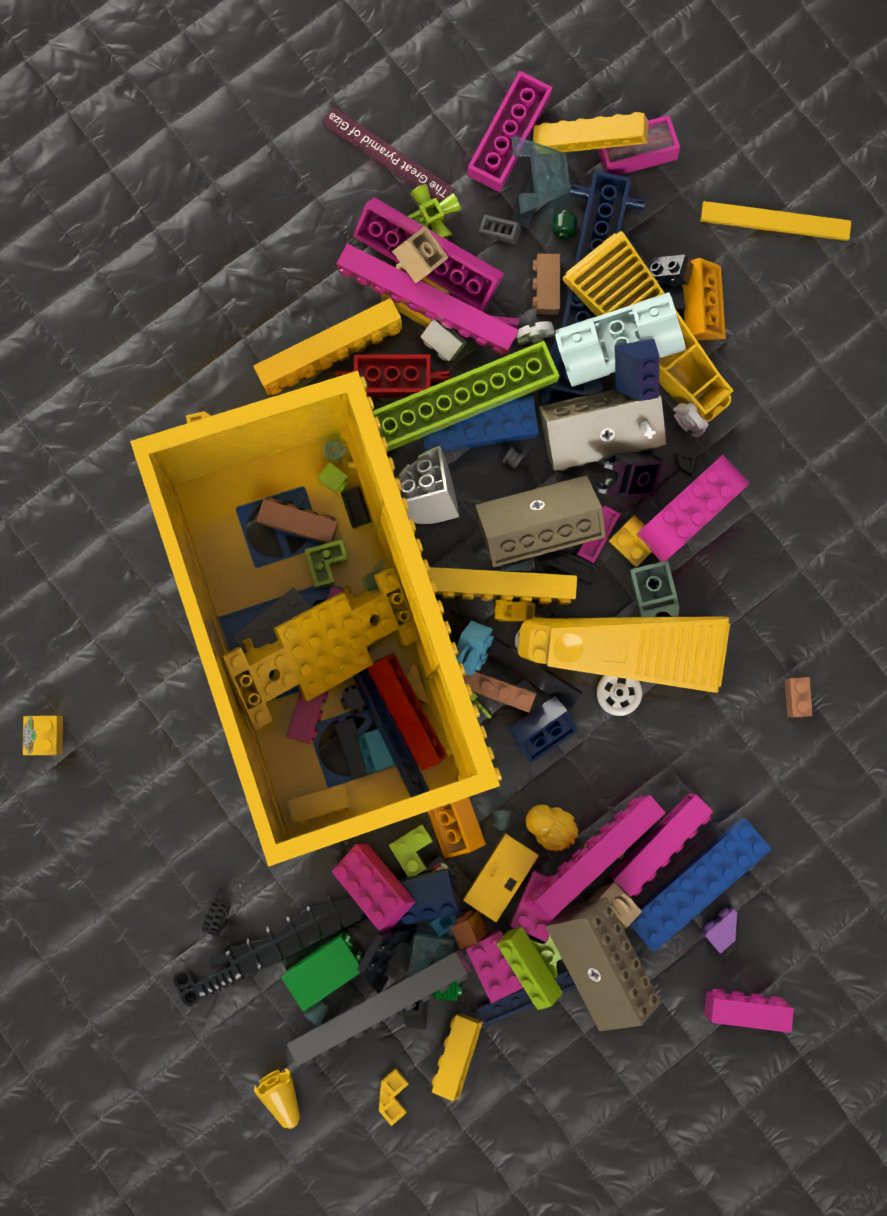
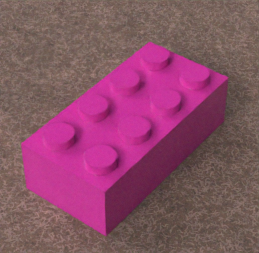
[332,844,416,931]
[704,989,794,1033]

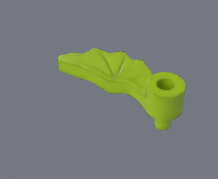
[470,691,492,719]

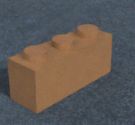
[532,254,560,315]

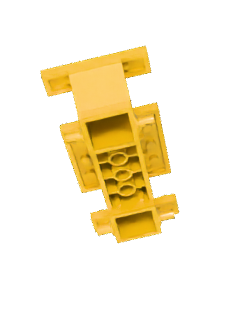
[220,567,420,731]

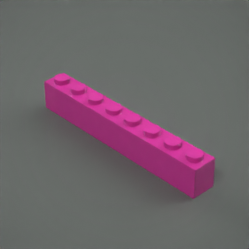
[287,587,354,744]

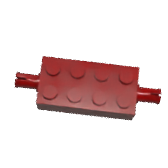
[335,355,450,398]

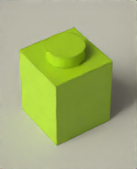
[318,462,348,494]

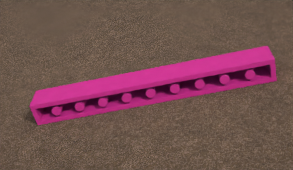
[337,244,519,355]

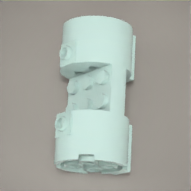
[555,292,686,387]

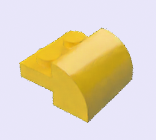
[608,515,652,568]

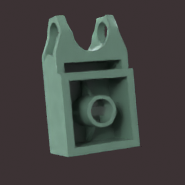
[629,560,679,617]

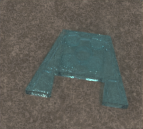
[511,136,571,214]

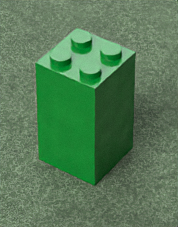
[281,931,364,1012]

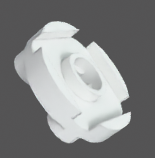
[517,321,555,345]
[673,403,709,437]

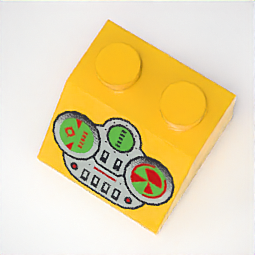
[23,716,63,755]

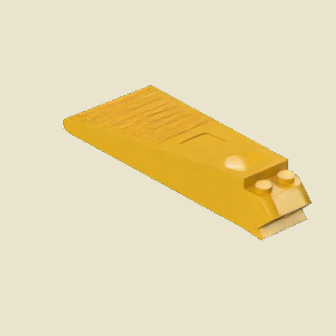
[563,231,733,422]
[518,616,730,693]

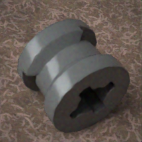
[502,446,525,470]

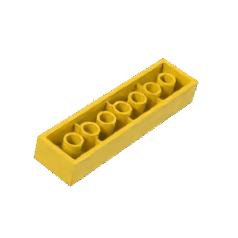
[253,298,402,395]
[428,567,577,605]

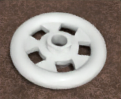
[596,675,642,716]

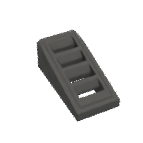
[478,214,521,245]

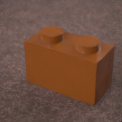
[451,909,489,949]

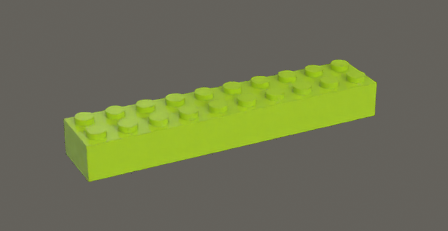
[373,341,559,452]

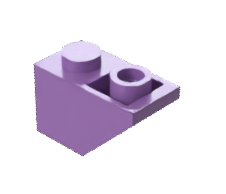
[701,907,737,953]

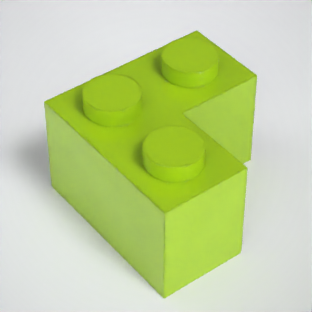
[305,540,348,590]
[389,823,433,877]

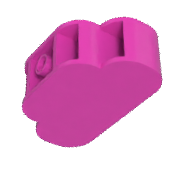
[636,455,750,563]

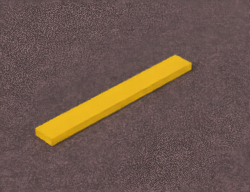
[700,201,851,241]

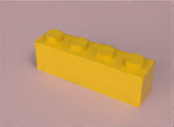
[432,1013,483,1101]

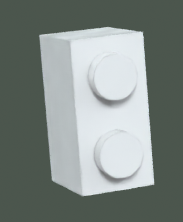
[421,319,467,361]

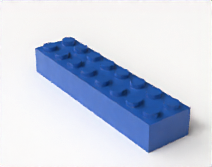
[630,818,772,953]

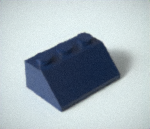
[614,339,660,401]
[508,696,578,763]
[398,868,460,925]

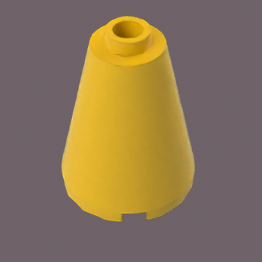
[254,1069,300,1129]

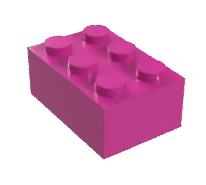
[509,869,559,942]
[465,928,523,1003]

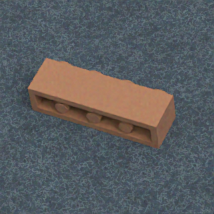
[256,498,338,544]
[463,671,537,712]

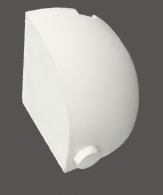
[399,446,459,524]

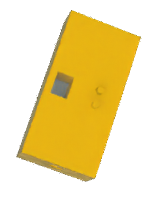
[463,833,539,922]

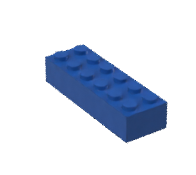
[423,396,539,452]

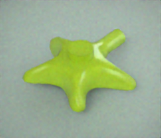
[530,935,562,979]

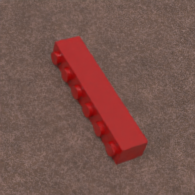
[368,653,447,771]

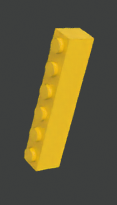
[533,112,649,155]

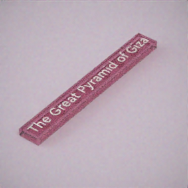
[322,107,455,203]

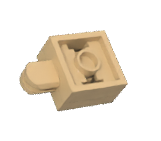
[586,882,642,929]

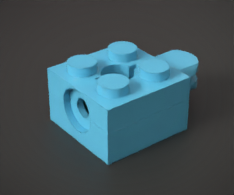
[456,621,494,676]

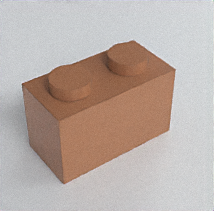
[784,677,813,717]

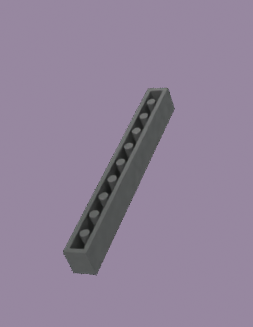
[287,949,471,1066]

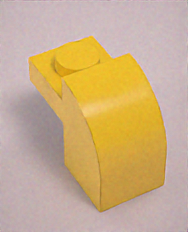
[494,600,535,623]

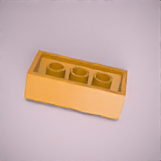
[682,258,726,340]

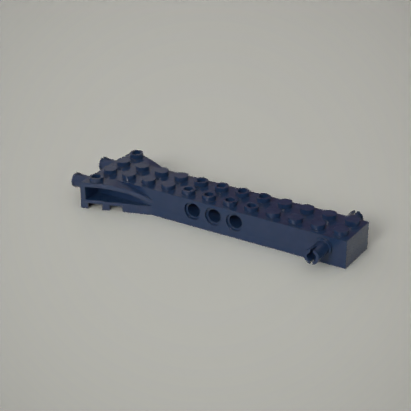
[536,170,646,409]

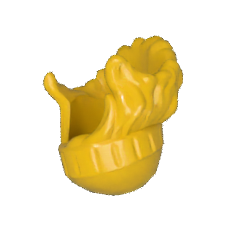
[525,804,578,851]

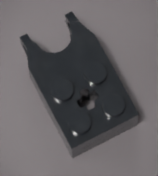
[593,451,664,498]

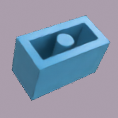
[356,729,395,774]

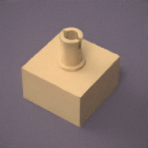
[392,226,449,283]

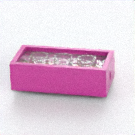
[596,115,680,175]

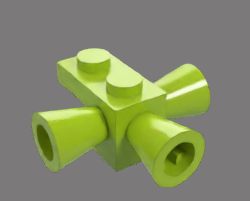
[407,184,461,240]

